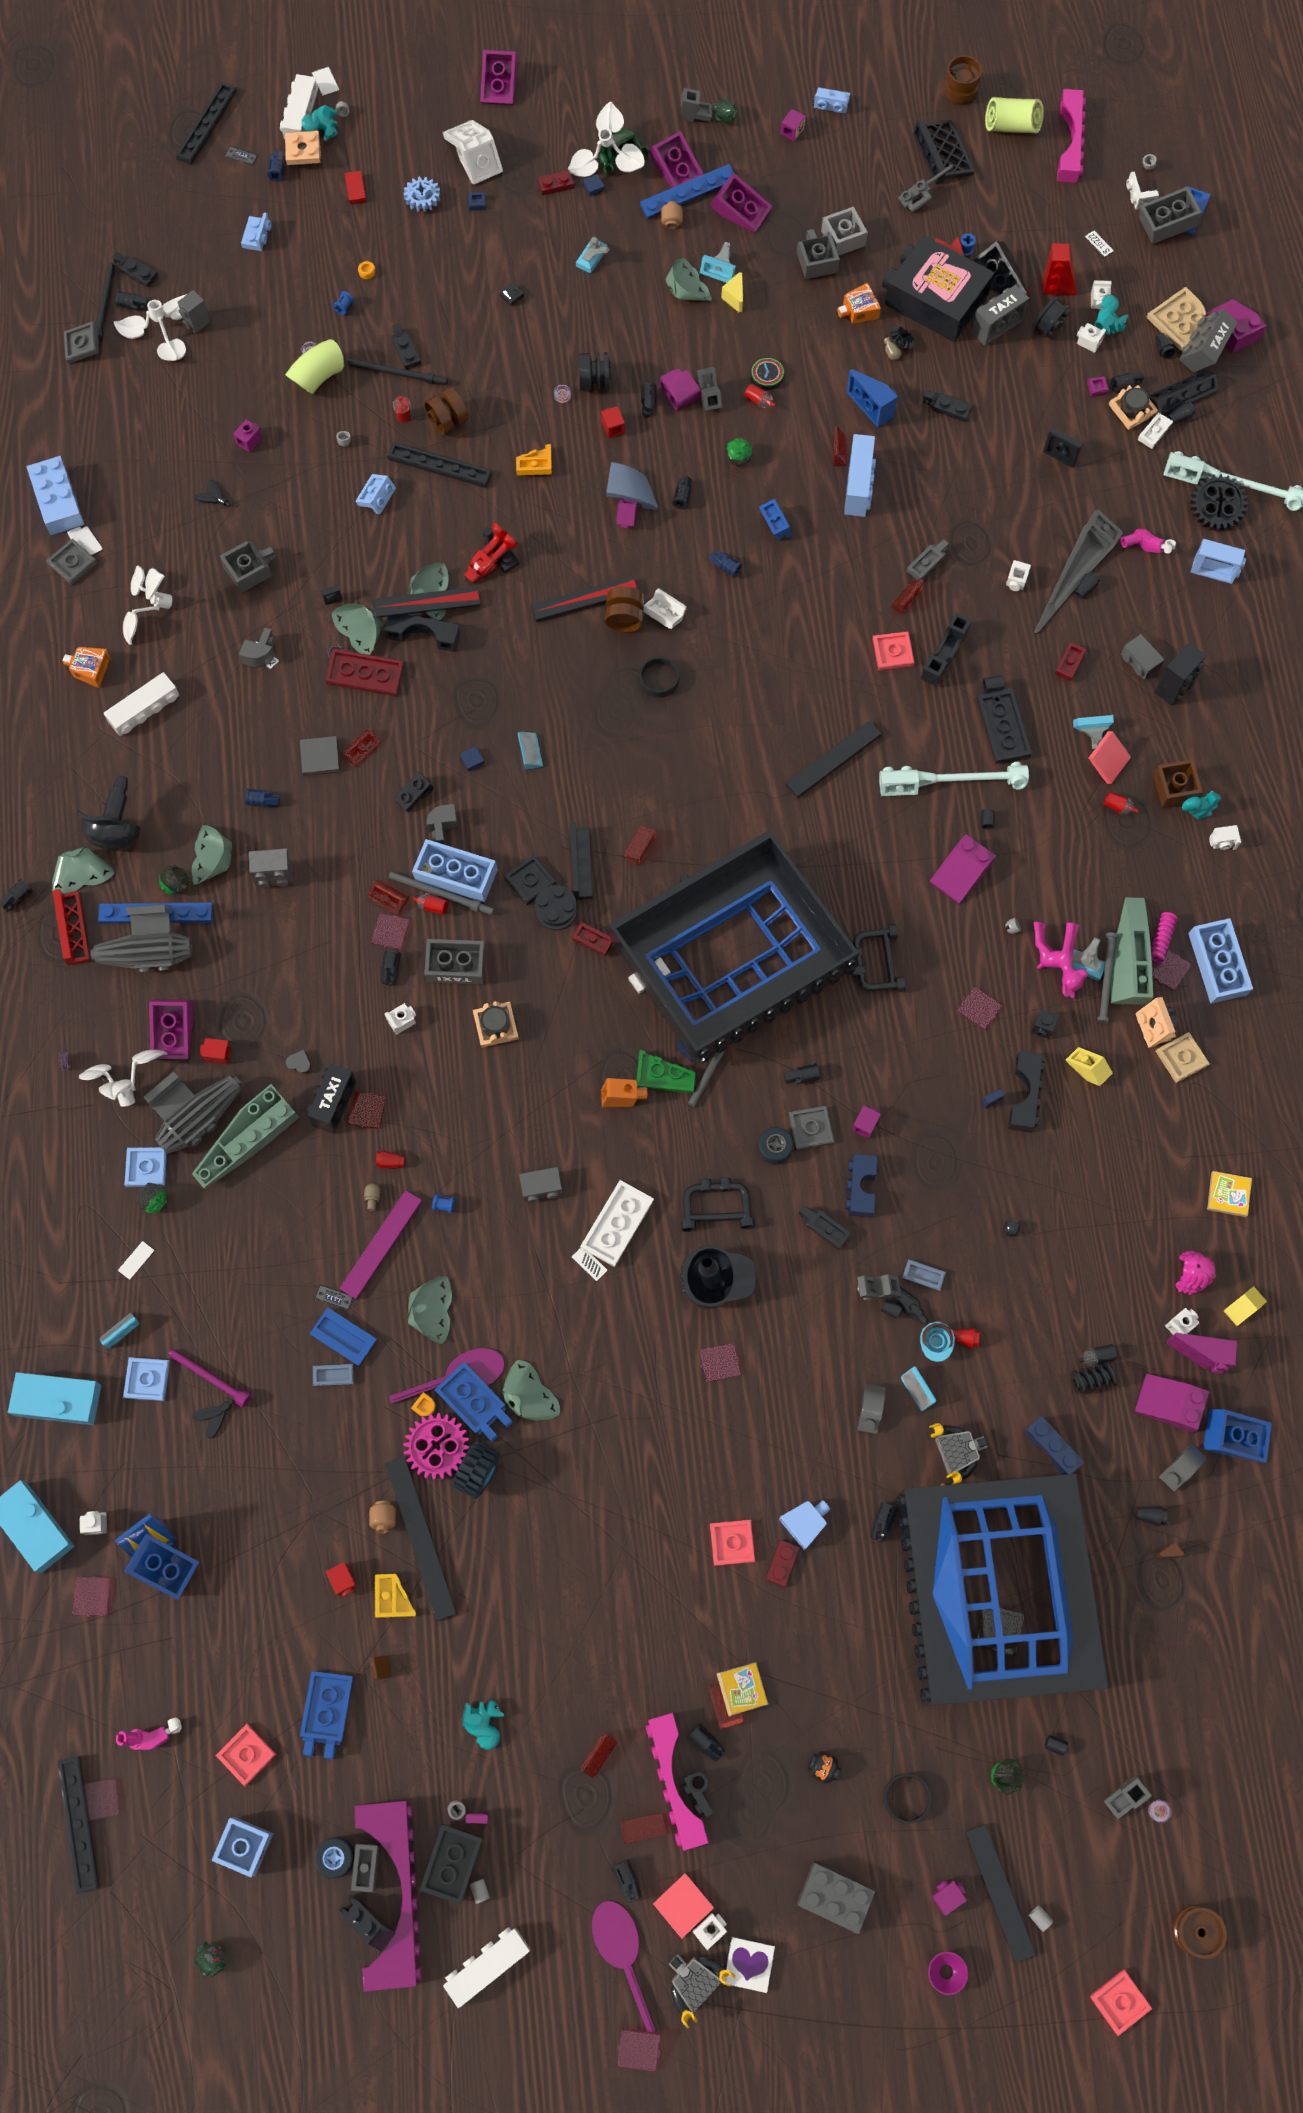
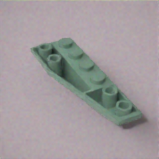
[1110,897,1153,1005]
[192,1084,300,1189]

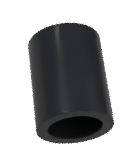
[981,809,995,829]
[881,1299,902,1319]
[1044,1734,1068,1756]

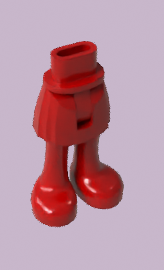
[464,522,519,583]

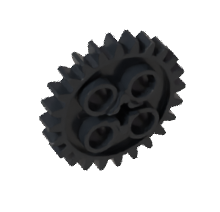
[1189,474,1249,532]

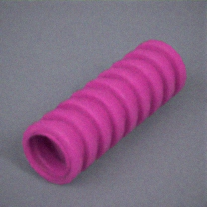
[1151,912,1178,963]

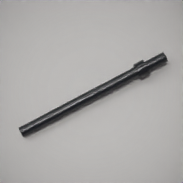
[96,263,115,349]
[347,358,448,385]

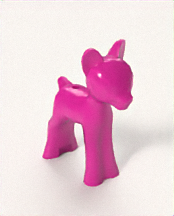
[1033,922,1088,999]

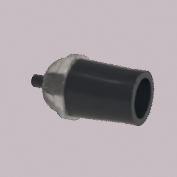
[1078,1344,1117,1367]

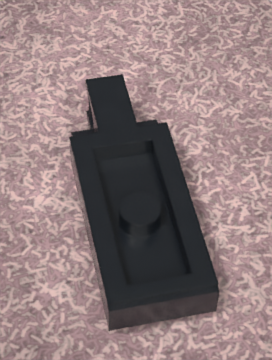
[112,252,158,288]
[392,323,421,370]
[923,391,972,422]
[482,527,520,573]
[799,1206,851,1250]

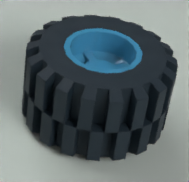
[453,1441,500,1499]

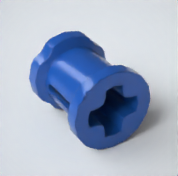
[960,233,976,257]
[332,291,354,315]
[432,1194,455,1214]

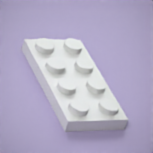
[580,1180,654,1267]

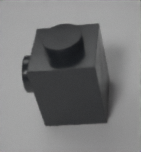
[1031,1008,1059,1039]

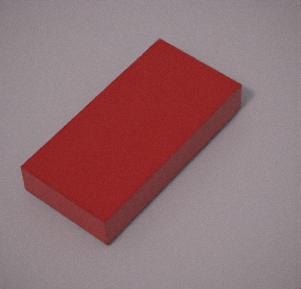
[345,171,366,204]

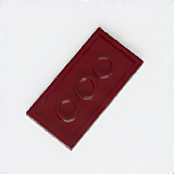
[325,649,404,697]

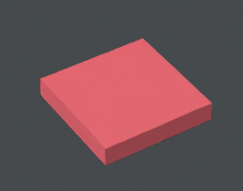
[873,632,915,671]
[1089,731,1131,784]
[710,1520,755,1566]
[216,1724,277,1787]
[653,1873,714,1938]
[1089,1969,1152,2036]

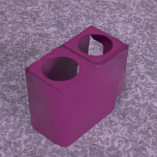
[660,369,701,411]

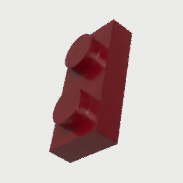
[538,170,574,195]
[1055,642,1086,681]
[572,922,613,956]
[766,1540,800,1587]

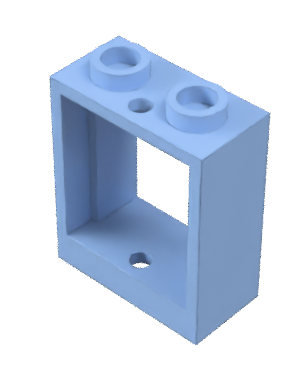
[1191,539,1246,584]

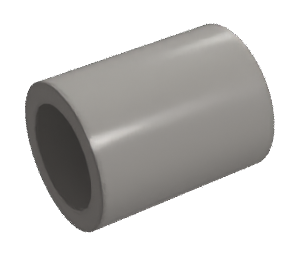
[469,1879,490,1904]
[1029,1905,1053,1932]

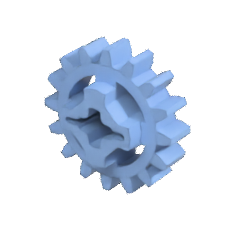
[404,177,440,212]

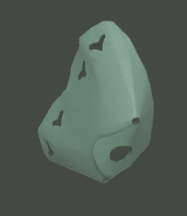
[666,257,712,301]
[409,563,449,620]
[332,604,383,655]
[192,825,232,885]
[52,847,115,893]
[407,1276,452,1344]
[503,1360,560,1421]

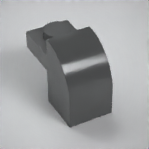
[680,88,712,123]
[697,367,722,411]
[239,628,275,667]
[427,804,458,845]
[857,1274,901,1301]
[857,1383,885,1434]
[1159,1443,1206,1491]
[1104,1775,1152,1819]

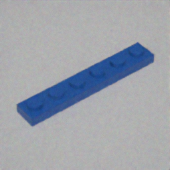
[640,164,734,219]
[98,903,213,924]

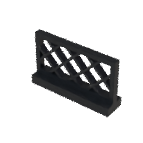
[913,120,975,184]

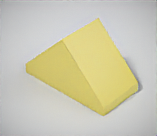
[722,273,743,312]
[1224,1286,1267,1326]

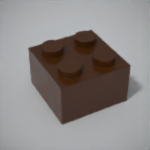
[1153,759,1203,808]

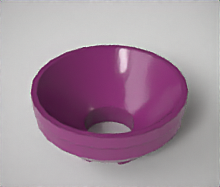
[928,1951,968,1995]

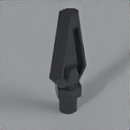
[896,1286,929,1324]

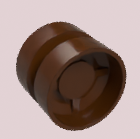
[944,55,982,104]
[424,387,469,435]
[605,586,644,633]

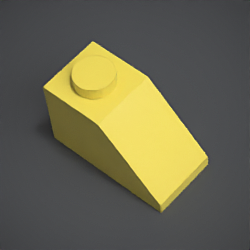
[1066,1047,1113,1086]

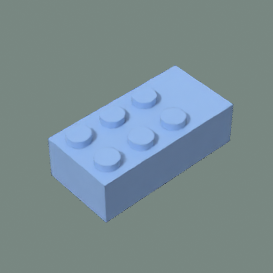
[844,434,876,517]
[26,456,84,535]
[412,839,498,902]
[1188,918,1253,1004]

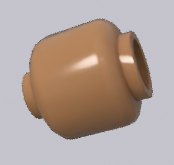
[661,201,683,229]
[369,1501,396,1533]

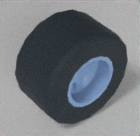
[314,1837,355,1879]

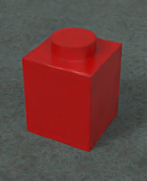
[601,406,625,438]
[200,1038,231,1065]
[325,1562,357,1597]

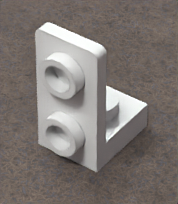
[1126,172,1159,210]

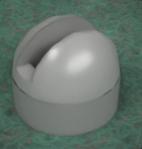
[336,101,349,117]
[1143,154,1156,170]
[336,431,351,447]
[1005,918,1021,934]
[448,1800,465,1820]

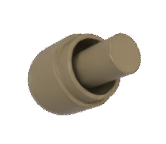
[884,337,901,361]
[364,1183,380,1211]

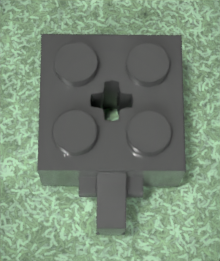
[797,229,840,280]
[220,541,276,593]

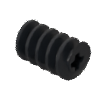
[1071,1362,1117,1395]

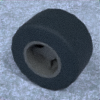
[758,1127,793,1165]

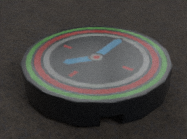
[750,357,785,390]

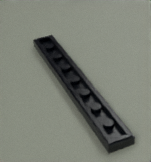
[385,1456,456,1621]

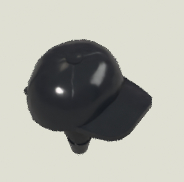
[76,776,141,851]
[680,1246,756,1309]

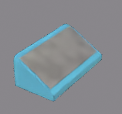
[518,732,543,770]
[100,1313,140,1349]
[901,1367,936,1411]

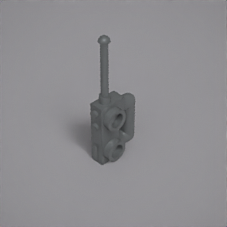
[898,164,953,212]

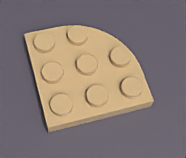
[1147,287,1206,351]

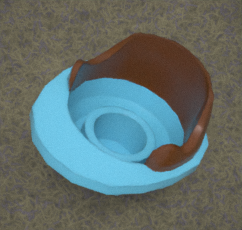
[920,1322,955,1362]

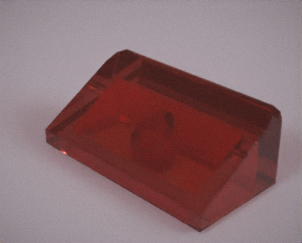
[833,426,847,466]
[891,579,923,614]
[340,728,381,766]
[623,826,657,865]
[366,880,410,915]
[709,1684,743,1729]
[581,1733,617,1778]
[620,1813,667,1844]

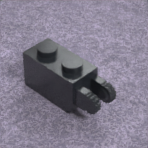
[339,1894,395,1952]

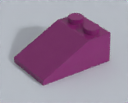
[480,50,519,104]
[648,131,704,188]
[710,173,772,232]
[1205,299,1266,353]
[929,834,996,904]
[149,999,194,1059]
[1167,1333,1237,1374]
[1134,1374,1209,1433]

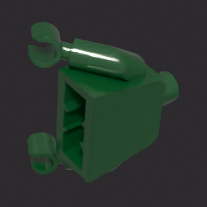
[598,127,649,177]

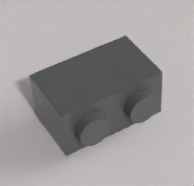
[177,290,211,334]
[1121,634,1164,680]
[519,1167,562,1203]
[351,1843,381,1892]

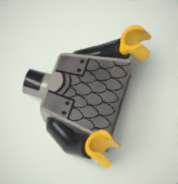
[929,1423,987,1485]
[669,1954,735,2028]

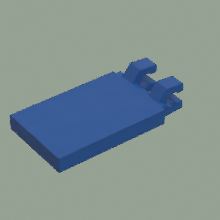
[435,1362,513,1442]
[300,1671,354,1760]

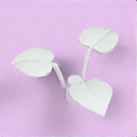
[568,101,644,177]
[114,294,187,361]
[123,566,172,645]
[79,1050,168,1106]

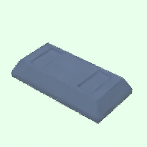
[902,1259,946,1291]
[313,1364,353,1386]

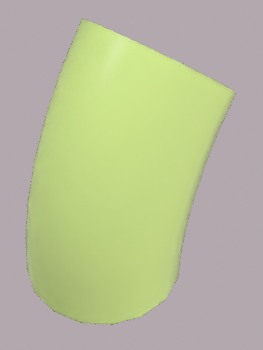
[985,97,1043,133]
[285,339,344,394]

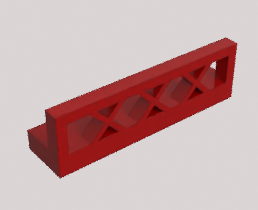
[52,889,91,966]

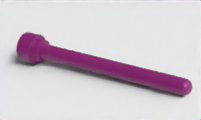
[168,1349,252,1408]

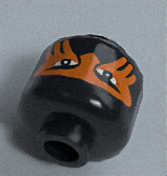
[808,1751,841,1784]

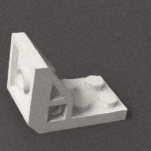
[443,120,503,184]

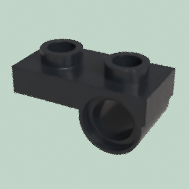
[394,771,434,812]
[682,1772,713,1817]

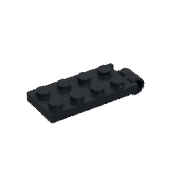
[976,675,1032,764]

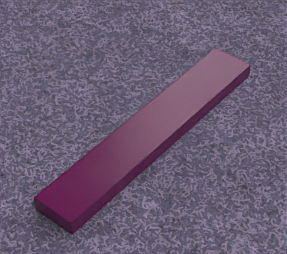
[339,1190,422,1300]

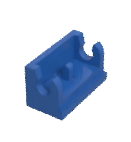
[759,499,792,541]

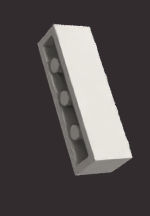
[280,74,318,139]
[104,672,180,736]
[443,1927,531,2008]

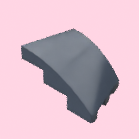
[606,462,658,510]

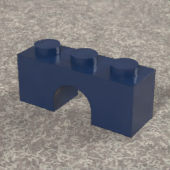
[846,1154,877,1218]
[1023,1415,1084,1475]

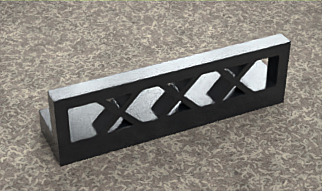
[1149,370,1219,415]
[570,822,593,900]

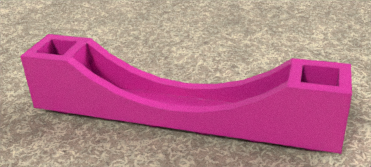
[1057,89,1086,183]
[645,1713,708,1851]

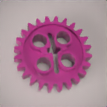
[404,1413,470,1480]

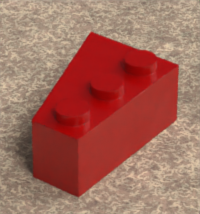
[1043,243,1077,295]

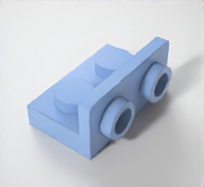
[814,87,850,113]
[241,213,271,251]
[355,474,396,514]

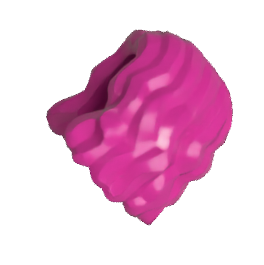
[1176,1251,1216,1295]

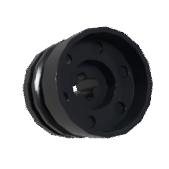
[579,352,612,391]

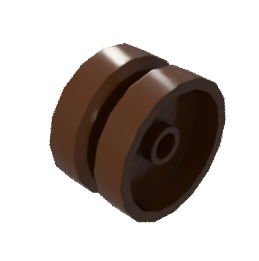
[1172,1906,1227,1959]

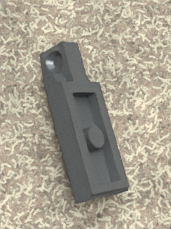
[907,539,949,582]

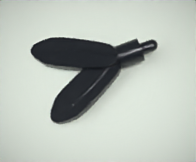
[194,480,230,506]
[192,1399,234,1438]

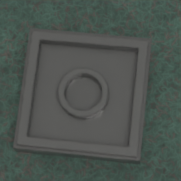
[64,321,99,364]
[46,538,98,585]
[300,736,340,776]
[788,1106,834,1151]

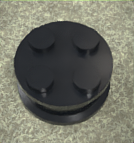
[1032,296,1072,339]
[535,885,577,930]

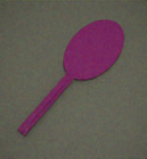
[389,1348,504,1404]
[592,1901,656,2034]

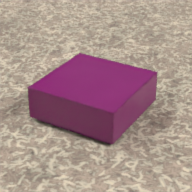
[1087,376,1109,397]
[466,1813,489,1824]

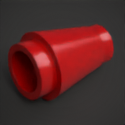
[375,1150,404,1169]
[952,1328,981,1348]

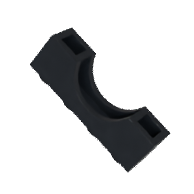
[921,612,972,687]
[384,614,461,652]
[1008,1051,1045,1133]

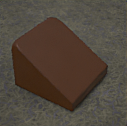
[1155,1543,1185,1559]
[370,1656,392,1680]

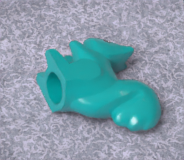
[301,105,338,141]
[1094,294,1128,336]
[1182,791,1221,820]
[462,1700,504,1750]

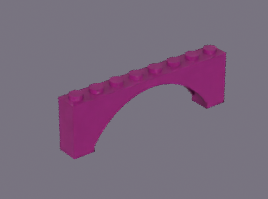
[355,1800,422,1992]

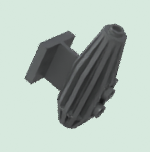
[91,904,193,972]
[144,1071,242,1154]

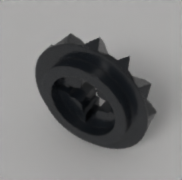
[890,326,915,350]

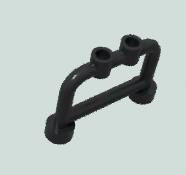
[853,924,905,992]
[680,1177,755,1232]

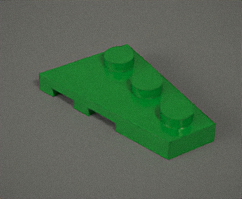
[637,1050,695,1093]

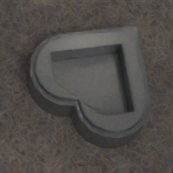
[285,1050,311,1074]

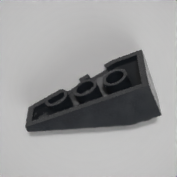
[973,241,1032,302]

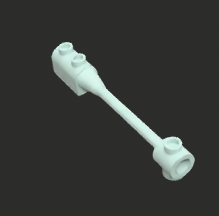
[1163,451,1303,511]
[879,762,1029,796]

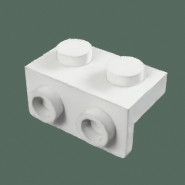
[643,589,687,629]

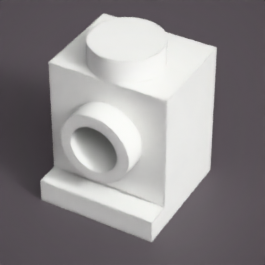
[1091,280,1111,310]
[1077,323,1106,353]
[1006,560,1031,591]
[1209,825,1241,850]
[385,1003,416,1035]
[1165,1308,1199,1335]
[80,1511,107,1535]
[693,1913,727,1950]

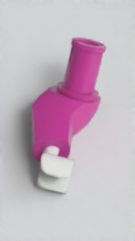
[1121,529,1176,553]
[116,1718,182,1750]

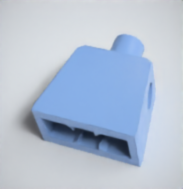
[779,1500,830,1550]

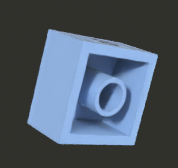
[212,1817,273,1877]

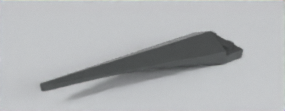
[1034,509,1123,633]

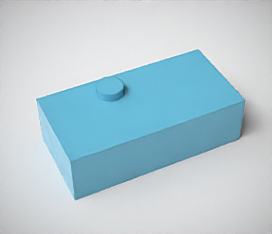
[8,1372,102,1425]
[0,1480,75,1574]

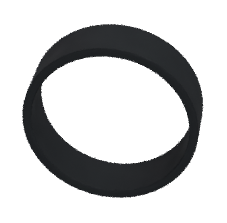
[639,657,679,697]
[883,1774,932,1824]

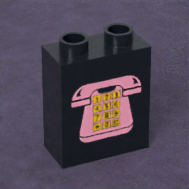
[882,235,994,343]

